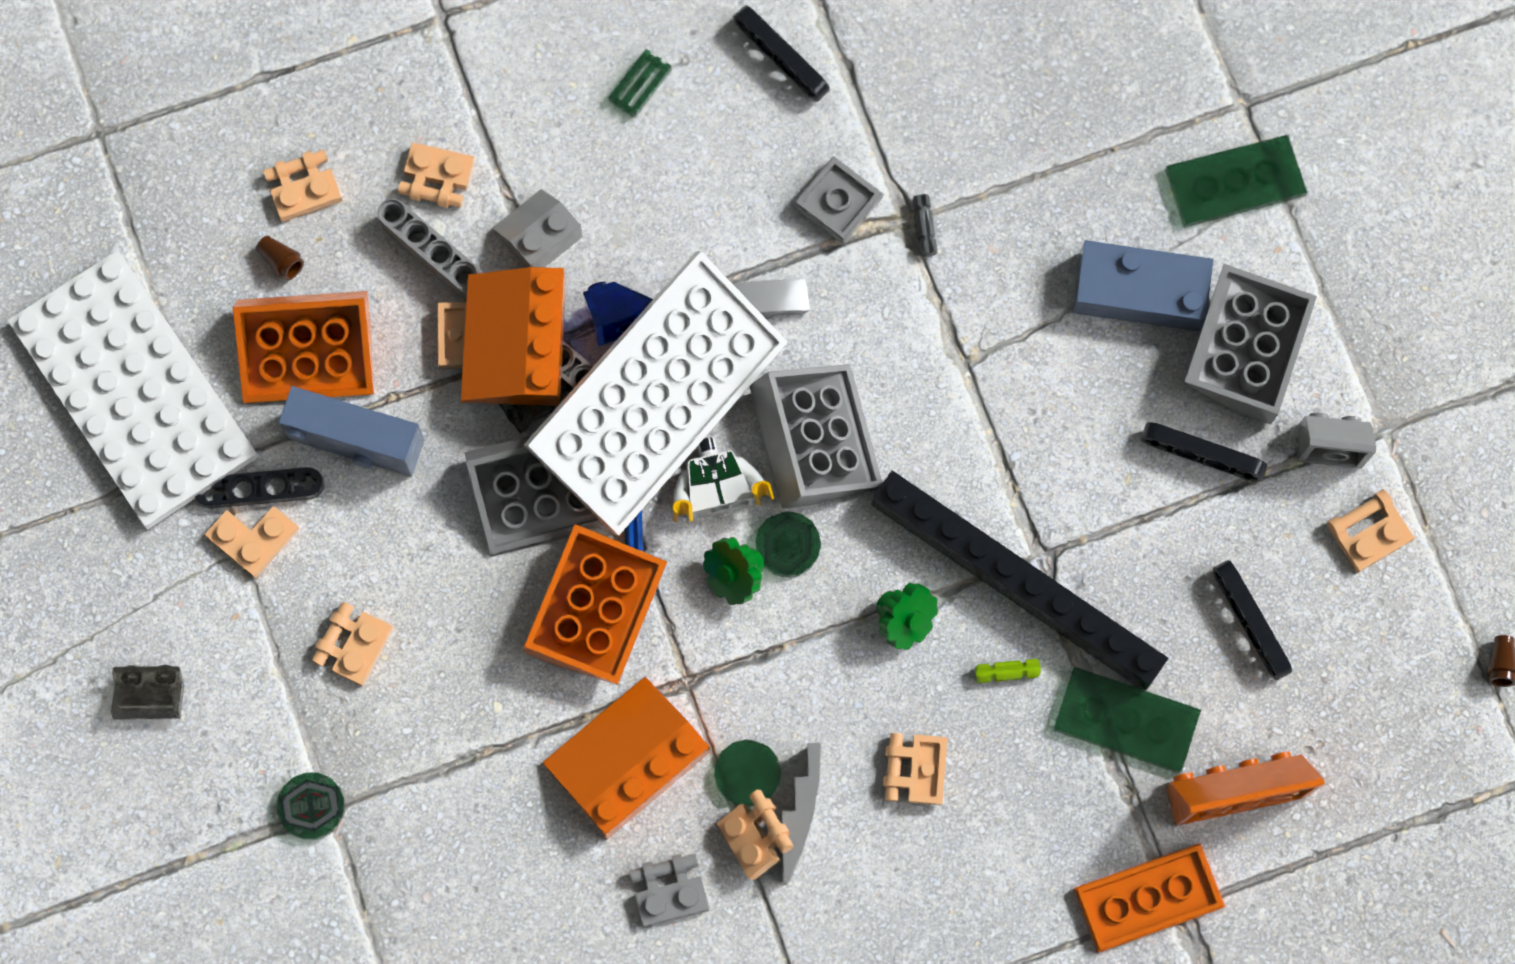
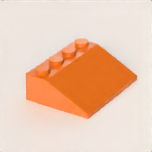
[461,267,566,406]
[233,291,374,403]
[523,524,668,685]
[542,677,710,840]
[1166,751,1325,826]

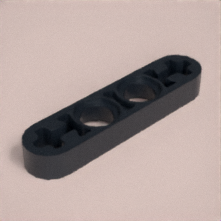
[733,5,830,102]
[1141,422,1267,482]
[195,467,325,509]
[1213,560,1292,680]

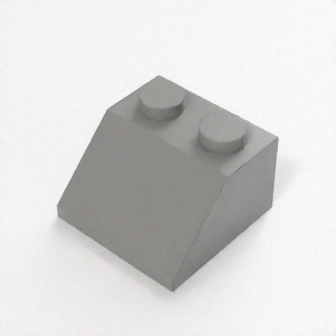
[492,189,583,268]
[1297,412,1376,468]

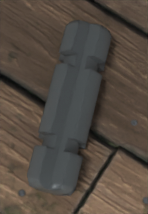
[912,194,938,257]

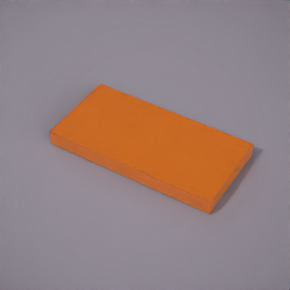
[1073,843,1225,953]

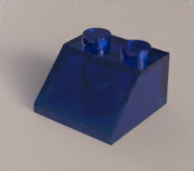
[583,281,653,346]

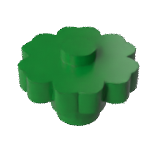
[703,537,764,605]
[877,583,938,650]

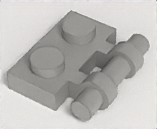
[629,854,709,927]

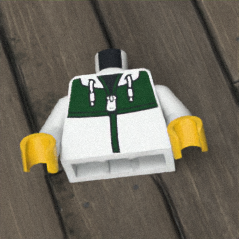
[672,437,774,523]

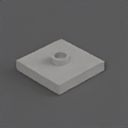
[793,156,884,245]

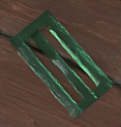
[609,49,672,118]

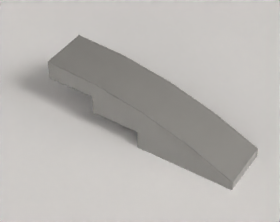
[732,279,810,319]
[781,743,821,883]

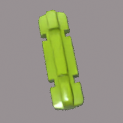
[975,659,1041,683]

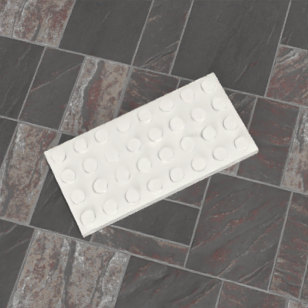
[7,250,259,530]
[524,251,788,536]

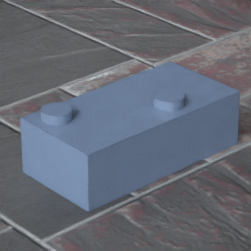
[1072,240,1213,332]
[279,386,424,477]

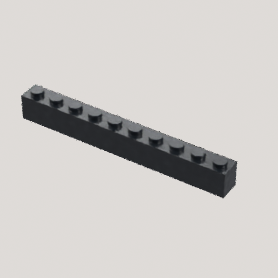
[871,470,1169,692]

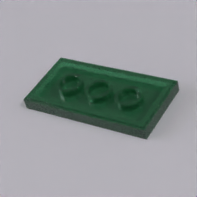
[1165,134,1308,228]
[1053,666,1201,774]

